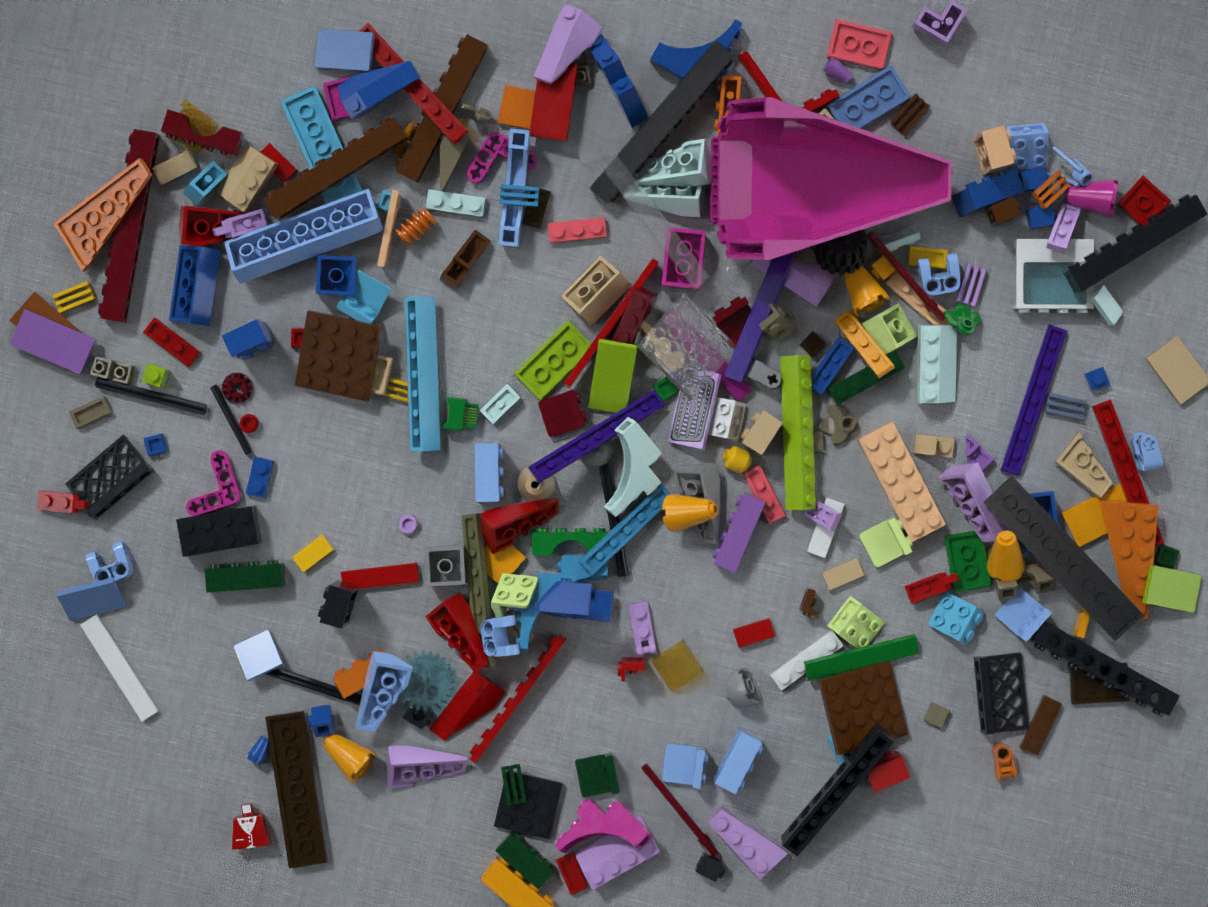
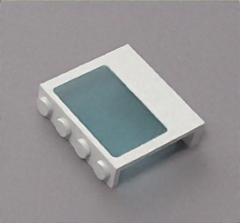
[1013,239,1094,313]

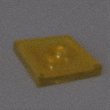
[651,640,704,692]

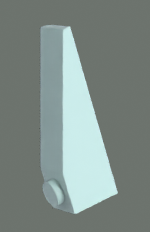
[632,139,712,186]
[623,183,705,217]

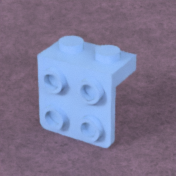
[662,743,708,789]

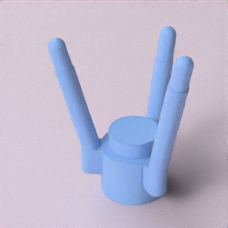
[1050,147,1093,188]

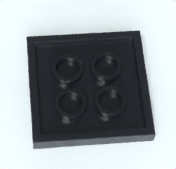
[494,770,563,839]

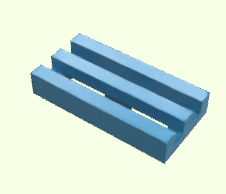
[499,184,540,207]

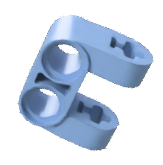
[917,253,960,295]
[1131,432,1163,472]
[86,541,133,582]
[481,615,520,657]

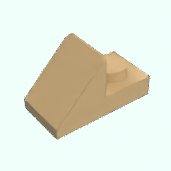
[913,434,954,458]

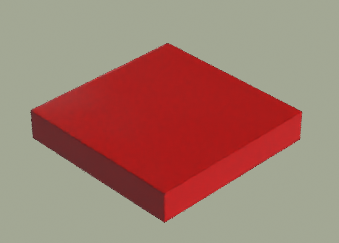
[1116,175,1171,225]

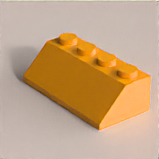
[480,856,555,907]

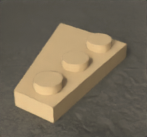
[1055,432,1112,499]

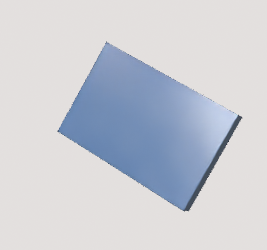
[314,29,375,72]
[57,577,126,621]

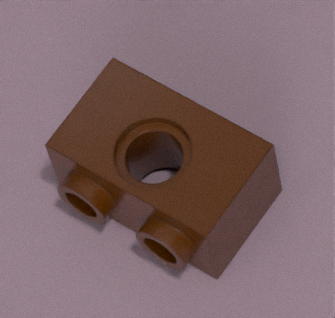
[985,197,1020,227]

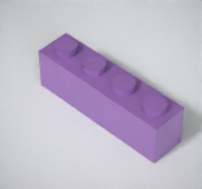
[712,492,766,573]

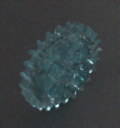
[397,650,455,713]

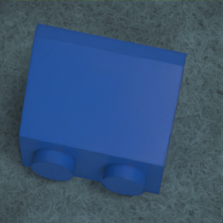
[316,255,356,296]

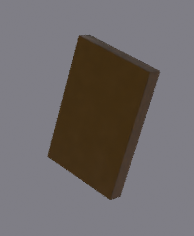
[1069,662,1129,704]

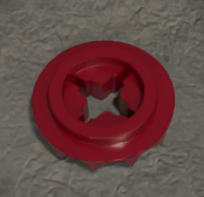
[222,373,253,403]

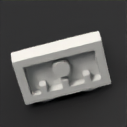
[708,397,746,441]

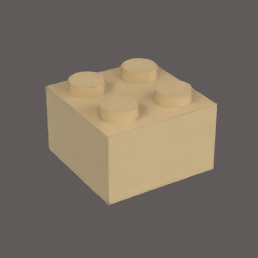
[740,410,783,455]

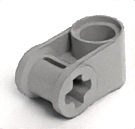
[746,358,781,389]

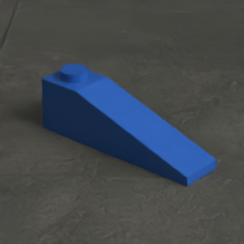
[338,61,421,119]

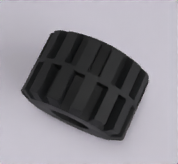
[815,229,867,276]

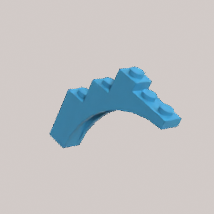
[510,555,608,653]

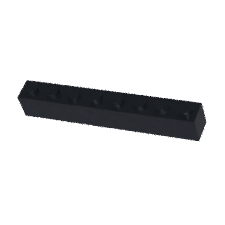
[1063,194,1208,293]

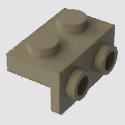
[759,302,798,342]

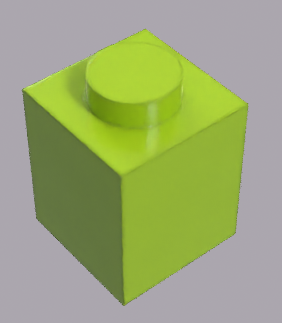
[141,363,170,388]

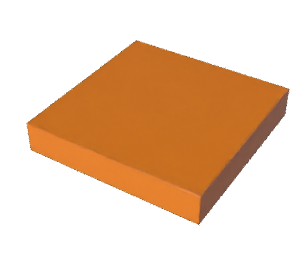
[498,85,535,130]

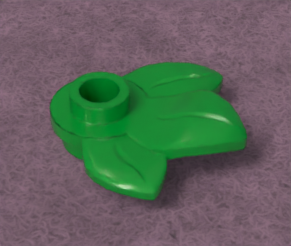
[944,302,981,336]

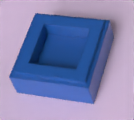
[143,433,168,457]

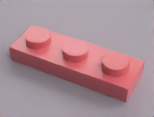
[548,218,607,243]

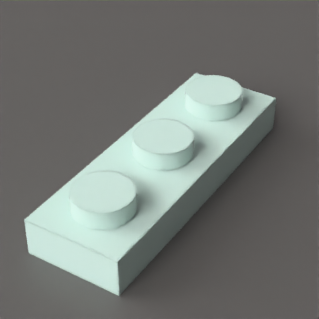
[426,189,486,217]

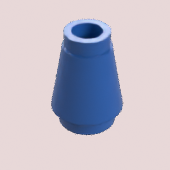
[247,736,269,765]

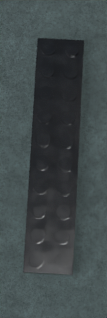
[983,476,1144,641]

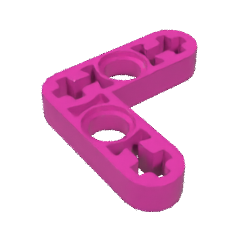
[467,132,537,183]
[186,450,241,516]

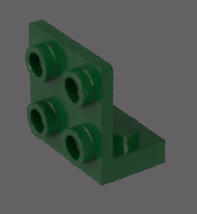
[575,752,620,797]

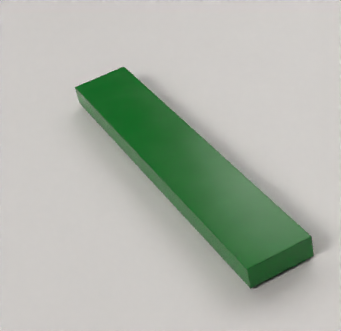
[804,634,919,681]

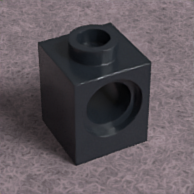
[403,699,434,729]
[695,851,726,882]

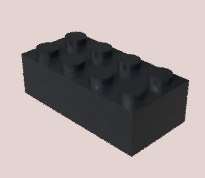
[176,506,262,557]

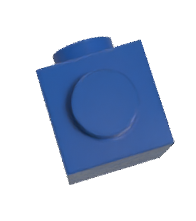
[308,705,335,737]

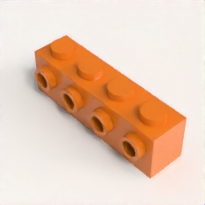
[714,75,741,136]

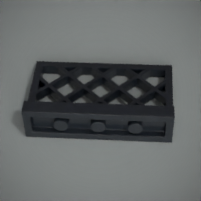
[65,434,154,520]
[973,652,1029,735]

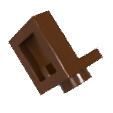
[799,587,820,618]

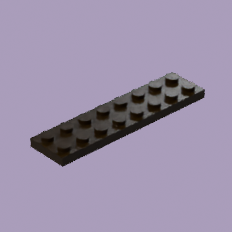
[265,710,328,868]

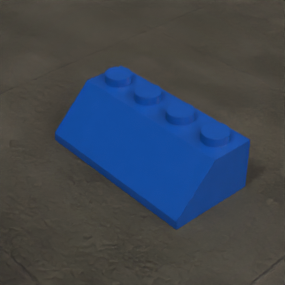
[169,245,221,326]

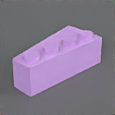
[707,806,788,879]

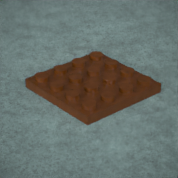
[295,310,383,402]
[818,661,908,755]

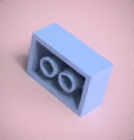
[475,443,504,502]
[713,727,763,794]

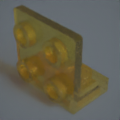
[176,99,219,155]

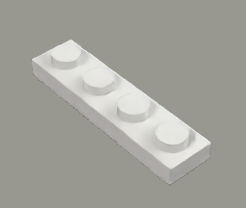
[770,630,843,691]

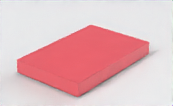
[827,19,892,71]

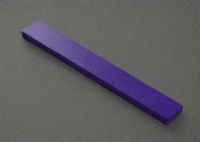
[724,251,797,383]
[1000,325,1067,476]
[528,390,665,484]

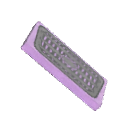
[668,367,721,450]

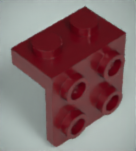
[712,296,751,349]
[538,389,588,437]

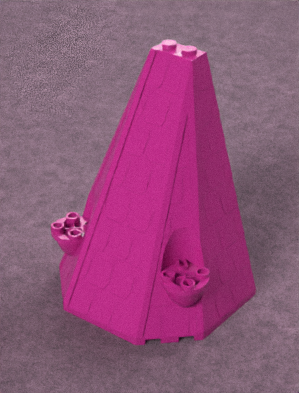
[710,97,953,260]

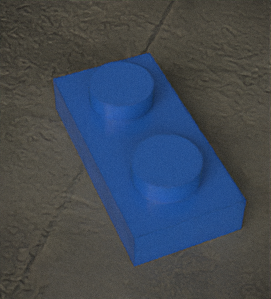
[246,456,274,498]

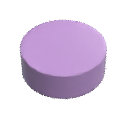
[398,515,418,534]

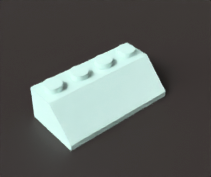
[917,325,957,403]

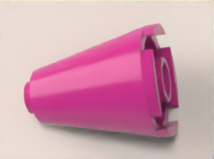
[1064,179,1118,218]

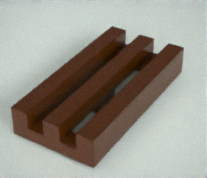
[889,93,930,135]

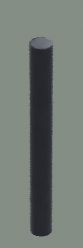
[210,384,252,455]

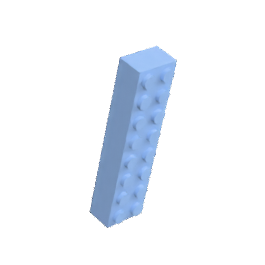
[224,189,384,284]

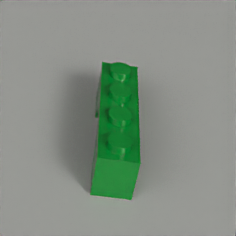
[532,528,608,556]

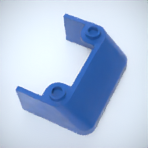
[534,578,614,622]

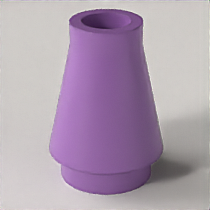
[823,57,853,84]

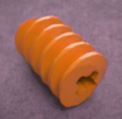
[394,207,438,246]

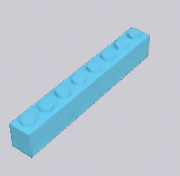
[405,296,441,452]

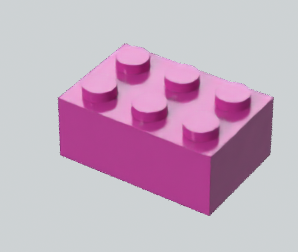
[661,227,706,290]

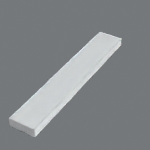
[80,614,159,721]

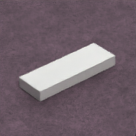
[807,497,844,558]

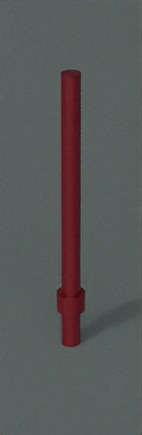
[867,231,945,322]
[641,763,719,857]

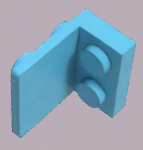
[336,270,391,324]

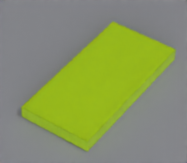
[514,320,591,401]
[588,339,638,413]

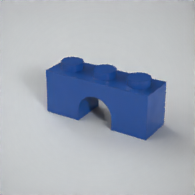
[1018,167,1057,230]

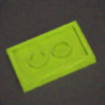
[1142,565,1202,613]

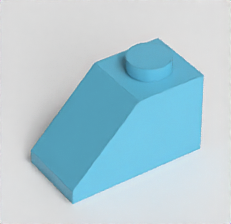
[183,161,227,206]

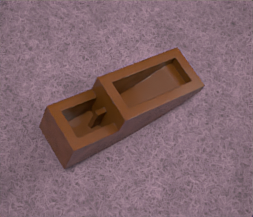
[439,229,491,291]

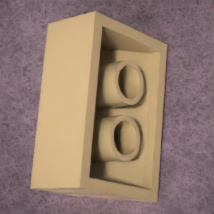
[216,144,279,213]
[561,256,631,326]

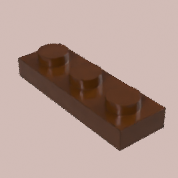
[1019,695,1062,755]

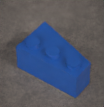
[951,169,1024,217]

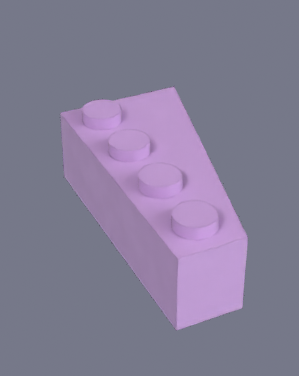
[937,462,1009,542]

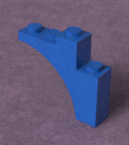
[650,19,743,80]
[588,34,648,128]

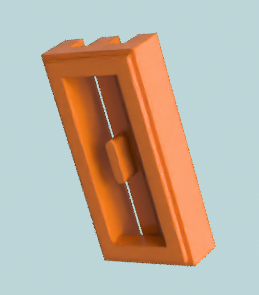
[1032,170,1071,209]

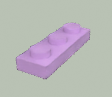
[1046,203,1082,254]

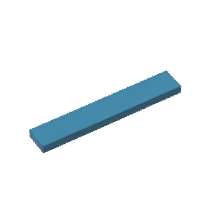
[578,484,671,576]

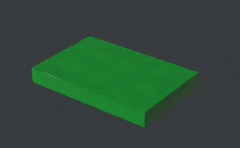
[944,530,992,593]

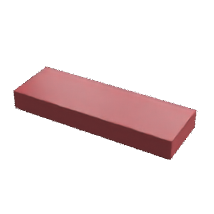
[743,465,786,524]

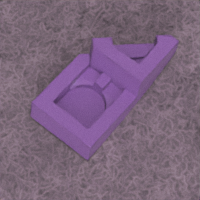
[966,434,994,472]

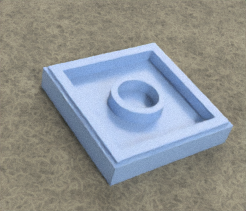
[234,630,284,681]

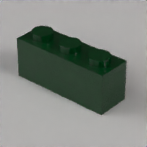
[495,831,554,889]

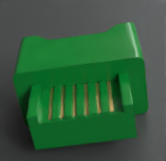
[443,397,479,431]

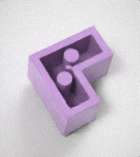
[912,0,968,47]

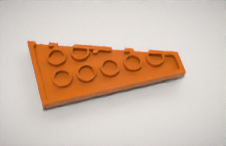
[1100,500,1159,619]

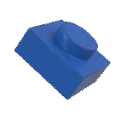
[1084,367,1110,392]

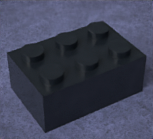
[318,580,358,629]

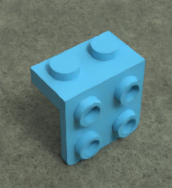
[928,592,984,645]

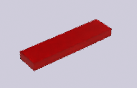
[341,562,419,589]

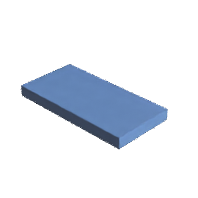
[826,65,911,129]

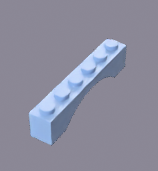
[498,128,531,247]

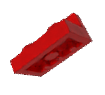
[618,657,645,682]

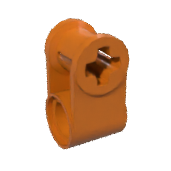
[992,743,1017,782]

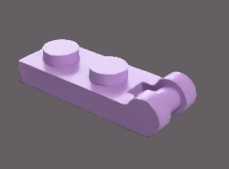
[628,601,657,657]

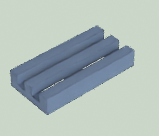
[1044,393,1087,420]

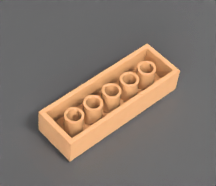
[856,422,946,542]

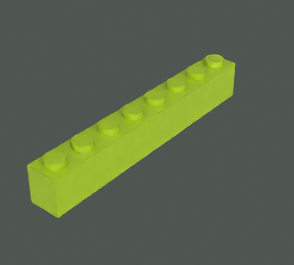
[780,355,816,510]

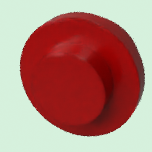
[239,414,259,433]

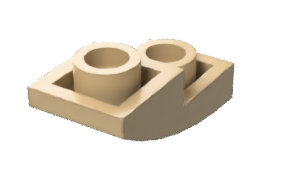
[152,149,198,185]

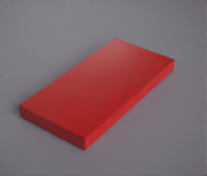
[530,64,579,142]

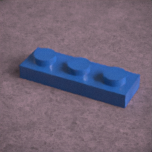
[811,337,854,395]

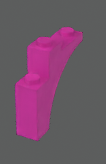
[554,799,654,853]

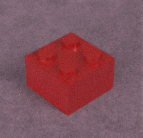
[866,750,911,792]

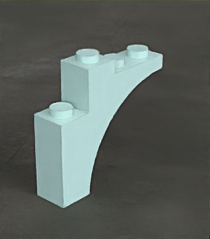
[604,417,662,517]

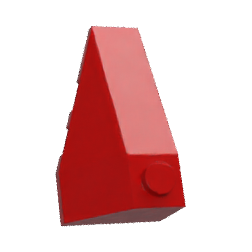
[179,206,246,246]
[480,498,559,554]
[425,593,488,673]
[429,671,506,741]

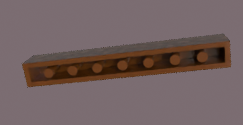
[395,34,488,183]
[263,117,408,221]

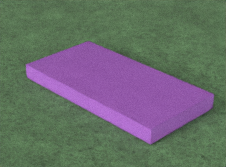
[10,309,97,375]

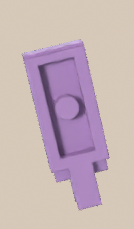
[212,209,268,238]

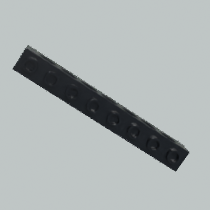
[1030,621,1180,717]
[781,722,894,857]

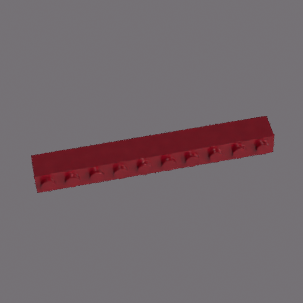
[98,129,160,323]

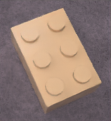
[973,125,1016,176]

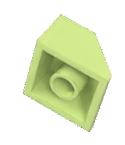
[862,303,917,354]

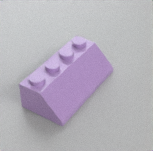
[574,815,660,890]

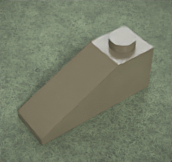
[439,132,470,191]

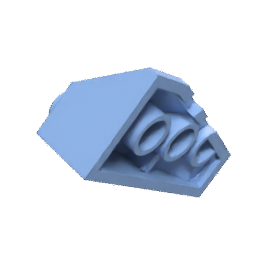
[355,651,413,732]

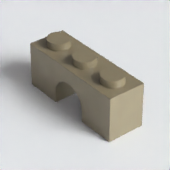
[993,562,1056,601]

